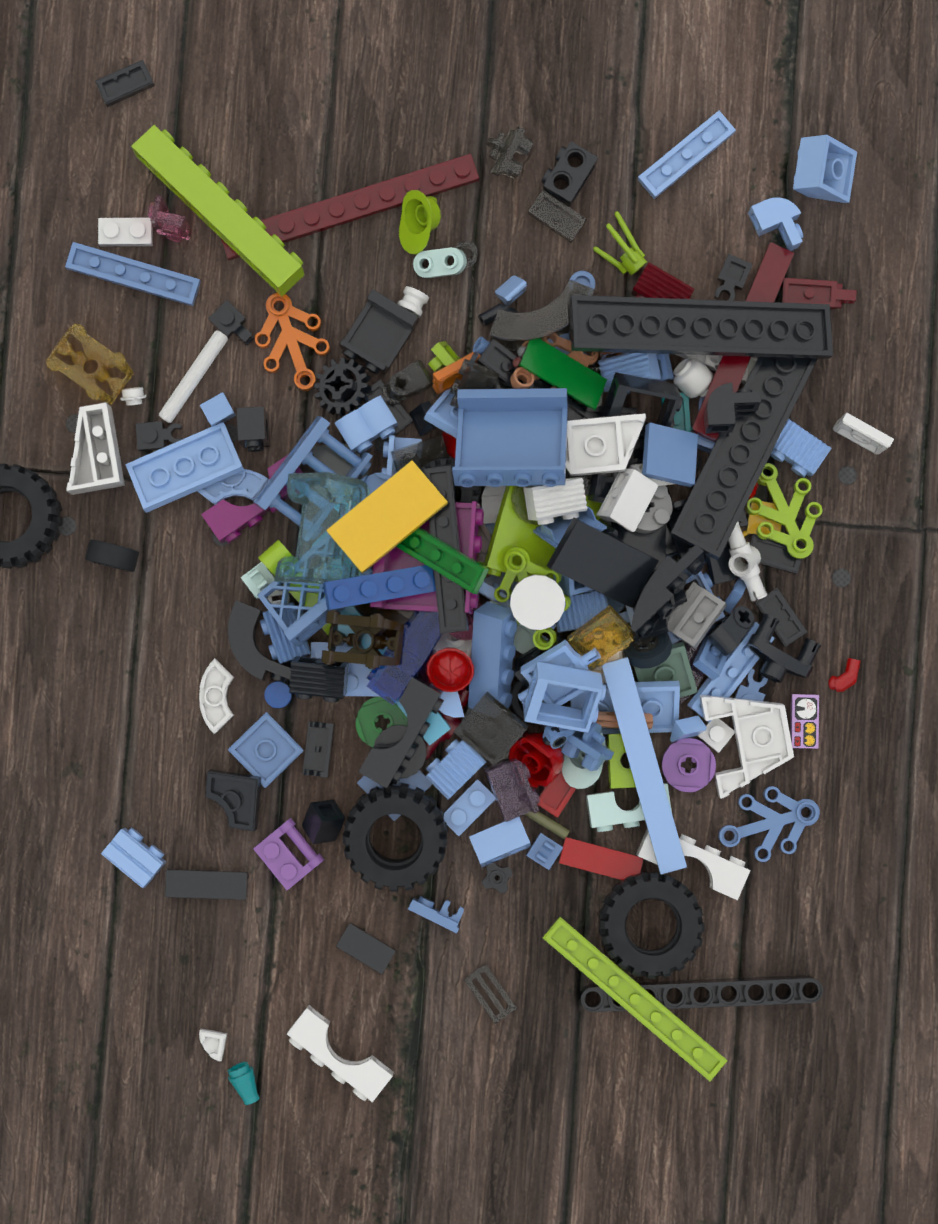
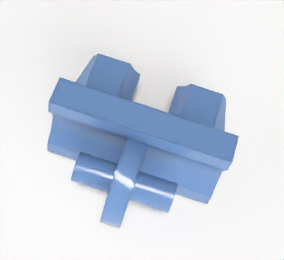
[561,722,614,771]

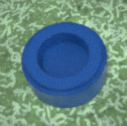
[264,681,292,708]

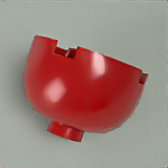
[509,733,564,788]

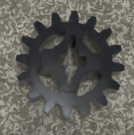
[313,357,372,417]

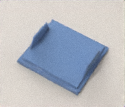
[533,506,607,548]

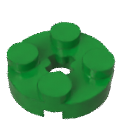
[356,696,408,747]

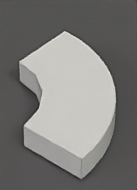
[199,658,235,734]

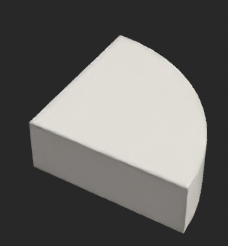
[199,1029,227,1061]

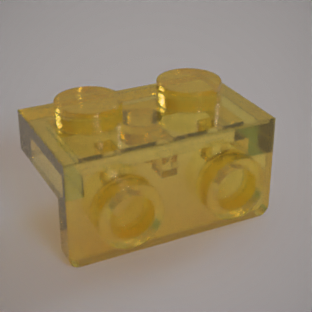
[567,605,633,671]

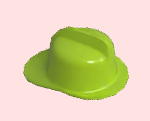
[399,190,441,254]

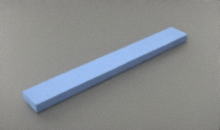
[601,657,687,874]

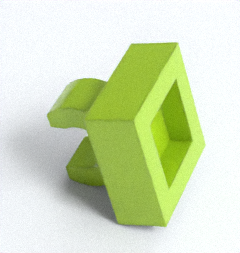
[428,341,460,372]

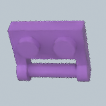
[253,818,325,890]

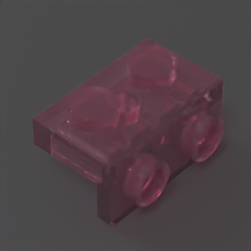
[148,195,191,242]

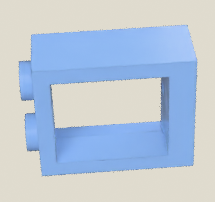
[523,662,606,733]

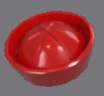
[427,647,474,692]

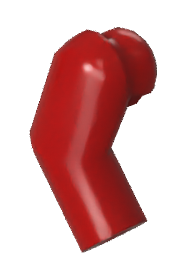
[828,658,861,692]

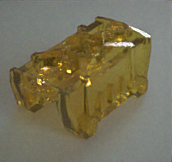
[46,323,134,405]

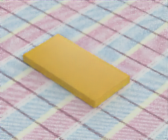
[326,461,448,574]

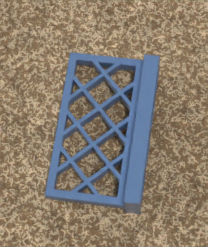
[257,535,373,647]

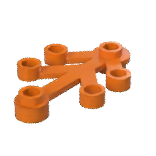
[255,293,330,391]

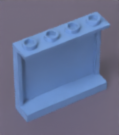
[452,388,568,487]

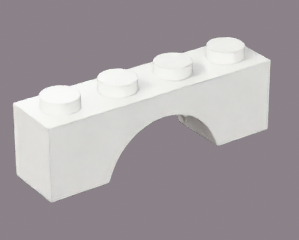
[636,829,751,900]
[287,1005,393,1102]

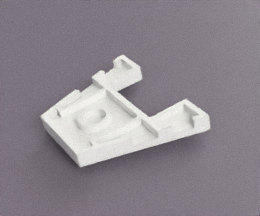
[700,695,794,798]

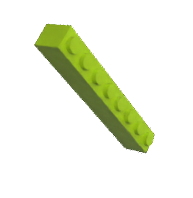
[131,125,305,297]

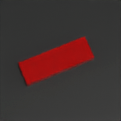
[559,837,644,881]

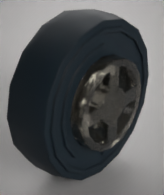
[623,632,672,669]

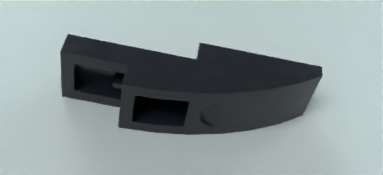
[631,545,705,642]

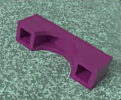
[201,455,310,543]

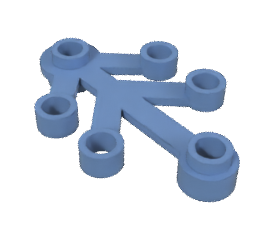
[718,786,820,862]

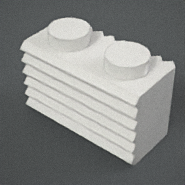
[523,478,588,525]

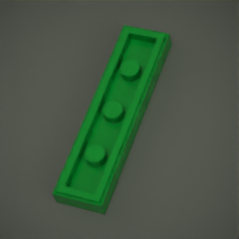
[396,527,489,594]

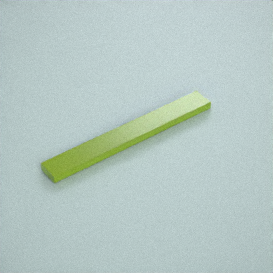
[542,917,728,1081]

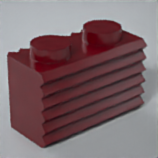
[631,263,695,299]

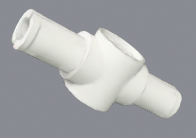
[728,521,768,601]

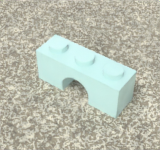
[586,783,672,832]

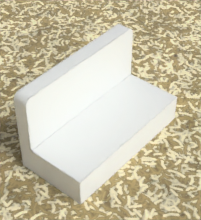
[597,468,658,532]

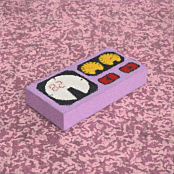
[790,694,819,749]

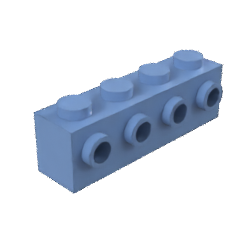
[468,602,517,717]

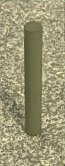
[496,788,570,839]

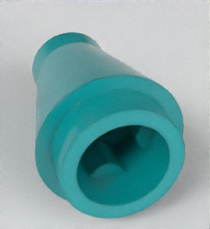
[228,1062,260,1105]

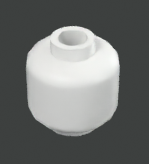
[673,358,713,398]

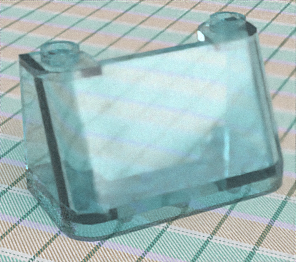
[274,472,370,587]

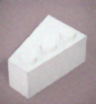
[66,403,125,495]

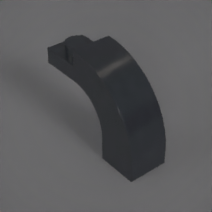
[228,600,291,683]

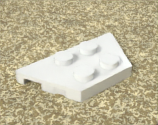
[566,414,646,476]

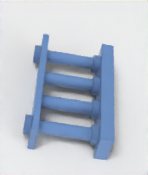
[253,416,373,543]

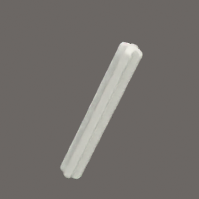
[159,330,228,423]

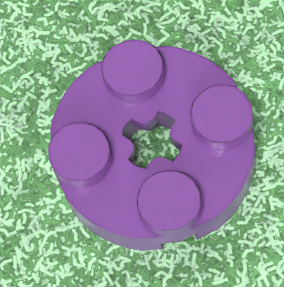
[661,738,716,792]

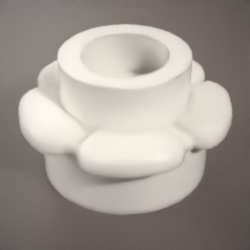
[120,387,146,405]

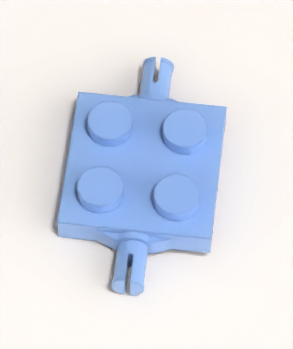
[518,640,601,706]

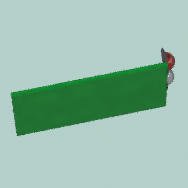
[513,334,607,411]

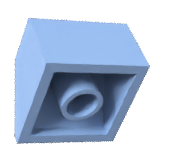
[793,135,857,203]

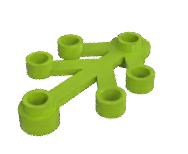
[745,463,822,559]
[494,547,571,650]

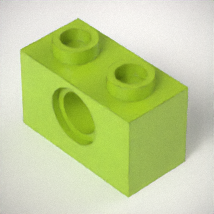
[607,734,636,788]

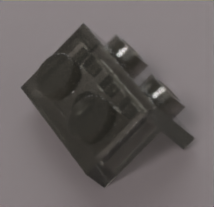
[449,352,499,409]

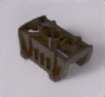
[321,610,404,670]

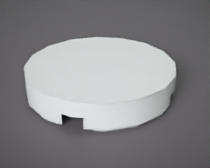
[510,574,565,630]

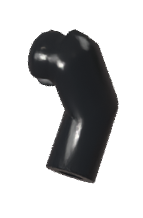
[478,304,519,327]

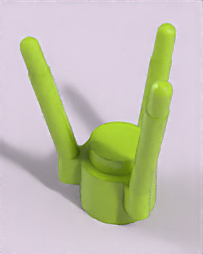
[593,211,647,276]

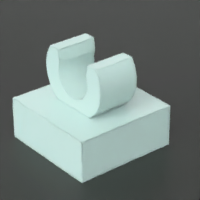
[241,562,275,599]

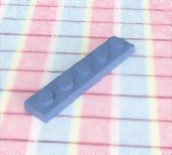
[65,242,201,306]

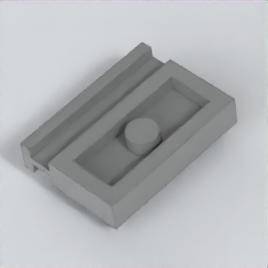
[668,582,727,649]

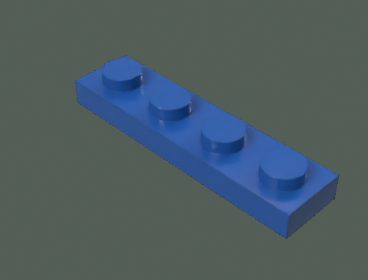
[323,565,436,610]

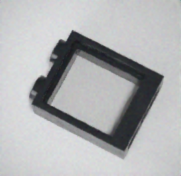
[600,372,682,440]

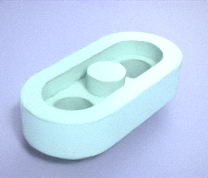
[413,247,467,278]

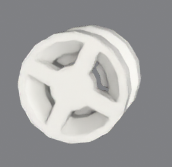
[398,286,429,318]

